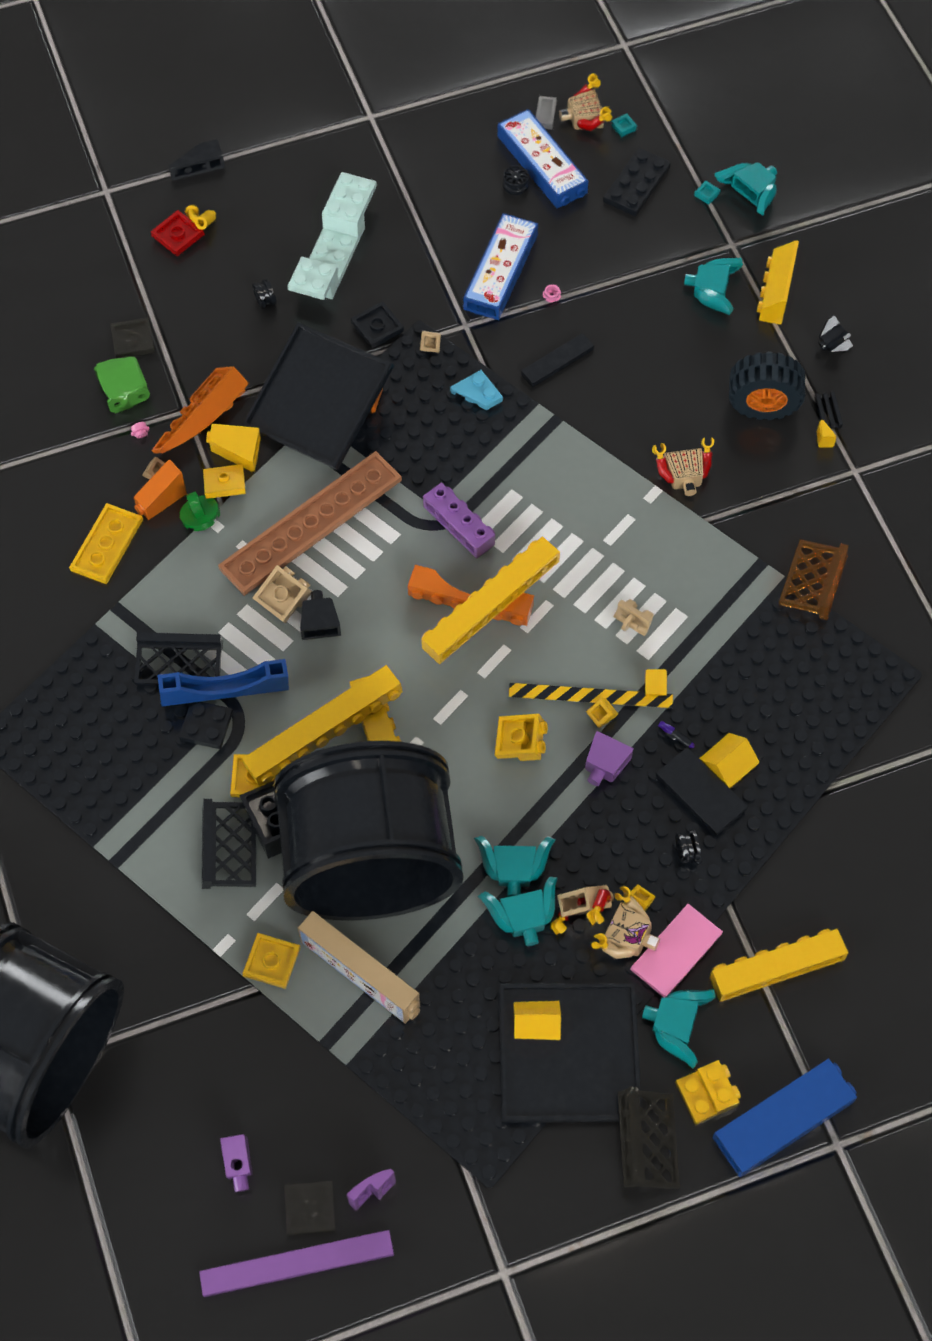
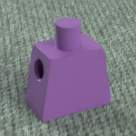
[585,731,634,786]
[220,1134,253,1192]

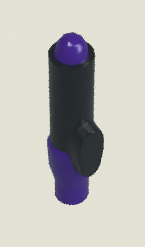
[658,721,695,748]

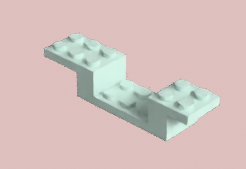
[288,172,377,300]

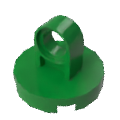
[180,491,220,531]

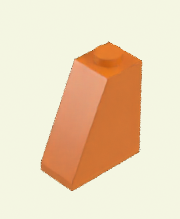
[134,460,187,520]

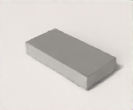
[536,96,557,130]

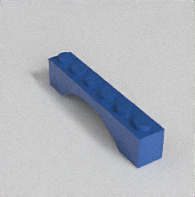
[157,659,289,706]

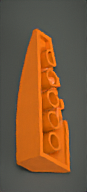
[151,366,249,453]

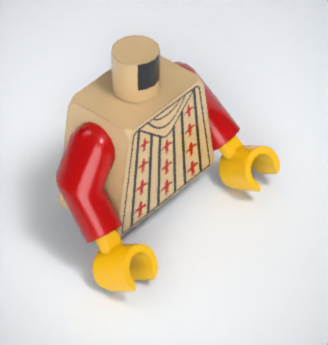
[559,73,612,131]
[652,437,714,496]
[550,885,614,935]

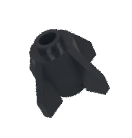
[818,315,853,352]

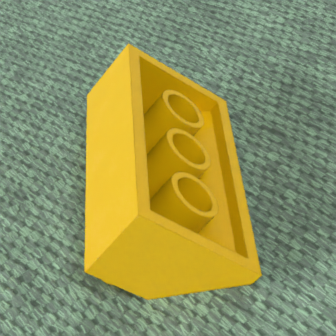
[757,241,799,325]

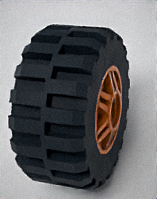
[729,352,805,420]

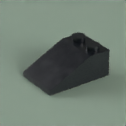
[240,781,282,859]

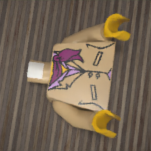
[591,886,660,959]

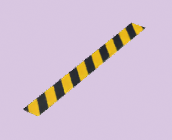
[509,683,673,708]

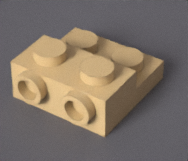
[253,565,312,623]

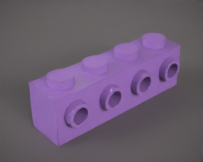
[423,482,495,559]

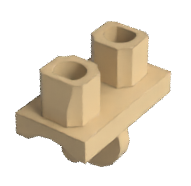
[613,599,654,636]

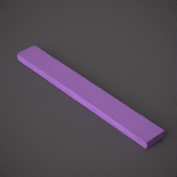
[199,1230,394,1297]

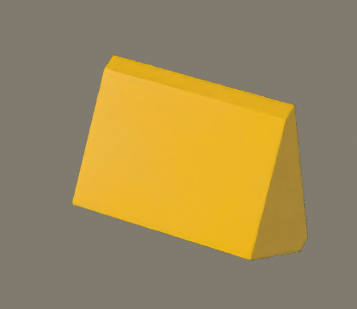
[699,733,759,789]
[514,1001,561,1040]

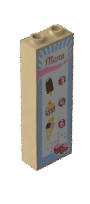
[298,911,420,1024]

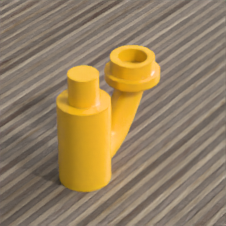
[185,205,216,229]

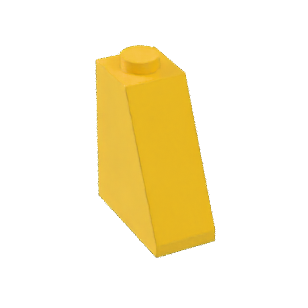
[206,424,261,472]

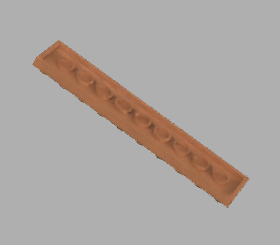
[218,451,402,596]

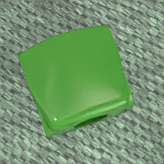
[94,356,150,414]

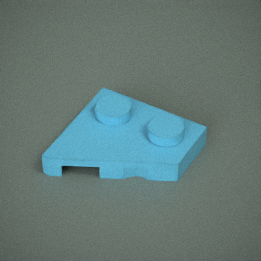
[450,370,503,410]

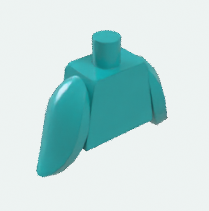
[714,162,777,215]
[684,258,743,316]
[474,835,556,897]
[478,877,558,946]
[642,989,716,1069]

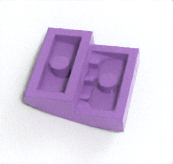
[347,1169,396,1210]

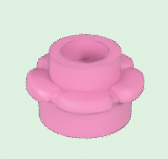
[543,285,561,303]
[131,422,149,439]

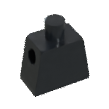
[300,590,341,640]

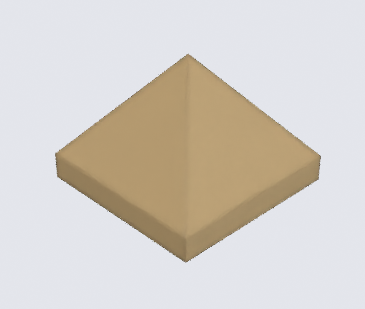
[420,331,441,353]

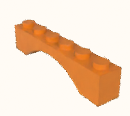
[408,565,534,626]

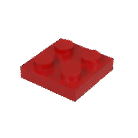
[151,210,204,256]

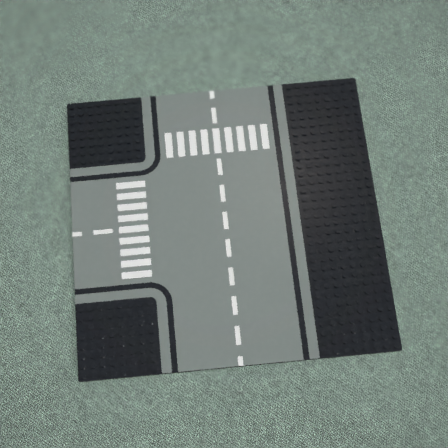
[0,321,922,1188]

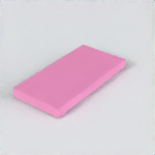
[630,904,723,998]

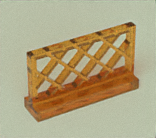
[779,539,849,620]

